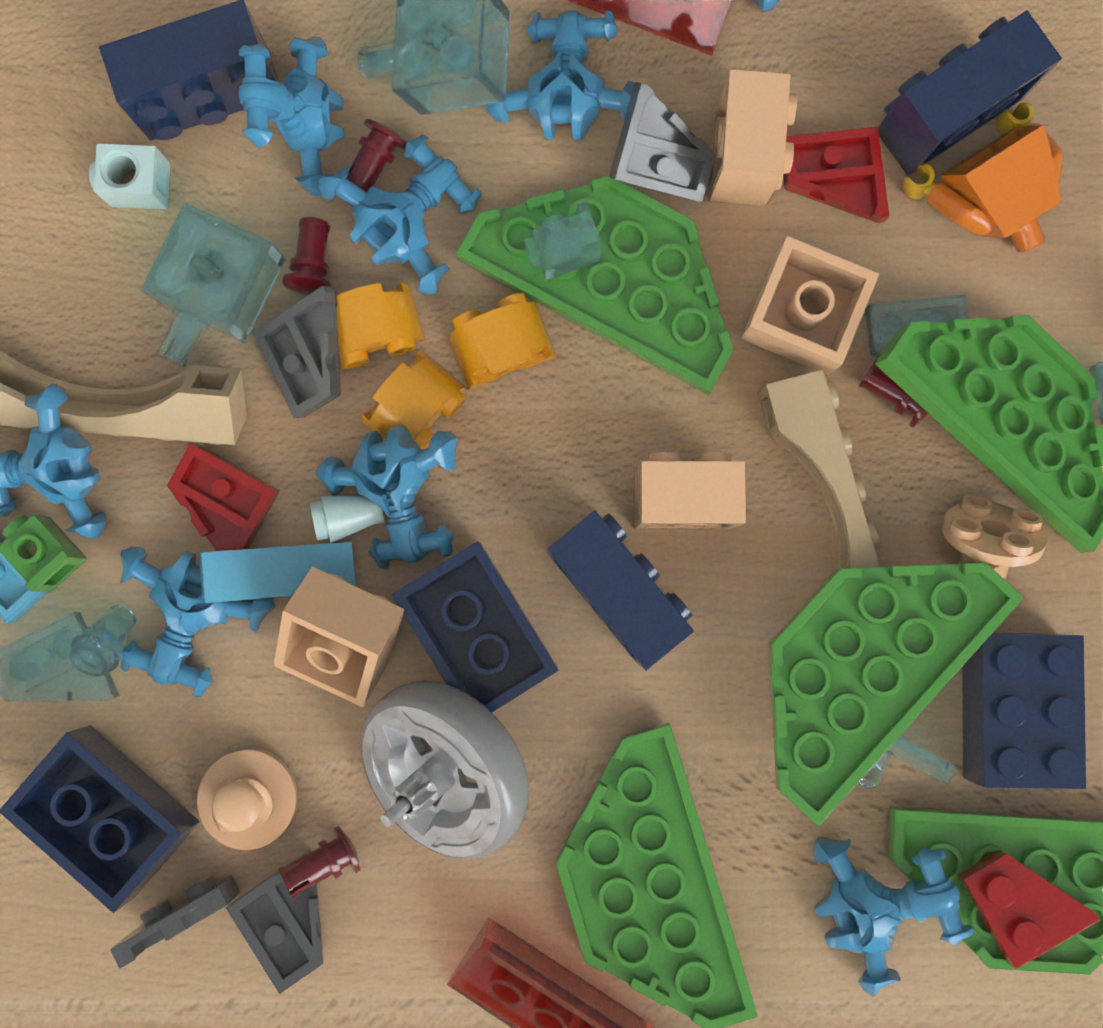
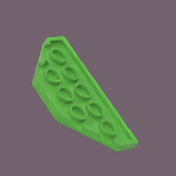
[456,175,734,395]
[875,315,1103,553]
[769,563,1025,827]
[556,723,758,1028]
[888,807,1103,975]

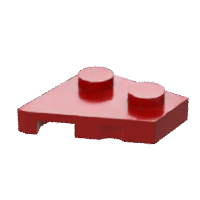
[783,126,890,223]
[167,443,280,551]
[957,850,1100,970]

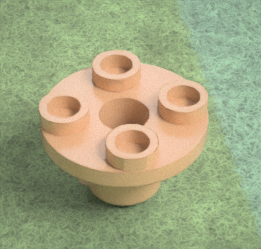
[942,494,1047,579]
[197,749,298,850]

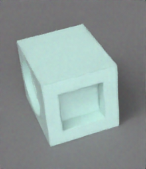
[89,144,170,209]

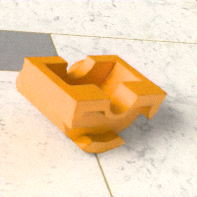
[336,283,426,369]
[449,293,557,391]
[361,351,467,450]

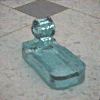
[858,737,957,788]

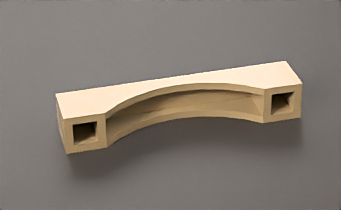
[0,350,247,445]
[758,369,880,569]

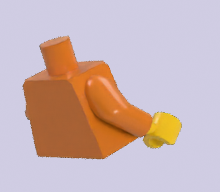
[902,102,1063,252]

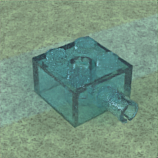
[358,0,510,115]
[141,202,286,367]

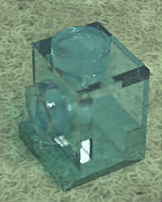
[523,201,602,280]

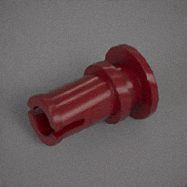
[347,119,406,192]
[282,217,331,295]
[859,359,928,428]
[278,826,361,899]

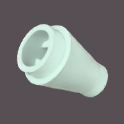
[310,496,384,543]

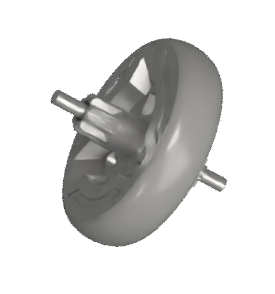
[361,681,529,859]

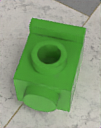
[0,514,88,592]

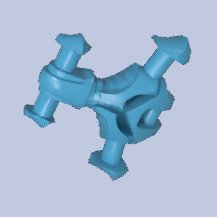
[487,10,635,140]
[238,37,344,196]
[319,135,481,295]
[0,384,106,539]
[315,425,458,568]
[120,547,276,697]
[814,836,973,997]

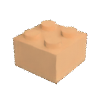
[709,69,797,206]
[740,236,879,376]
[634,452,746,529]
[274,566,405,708]

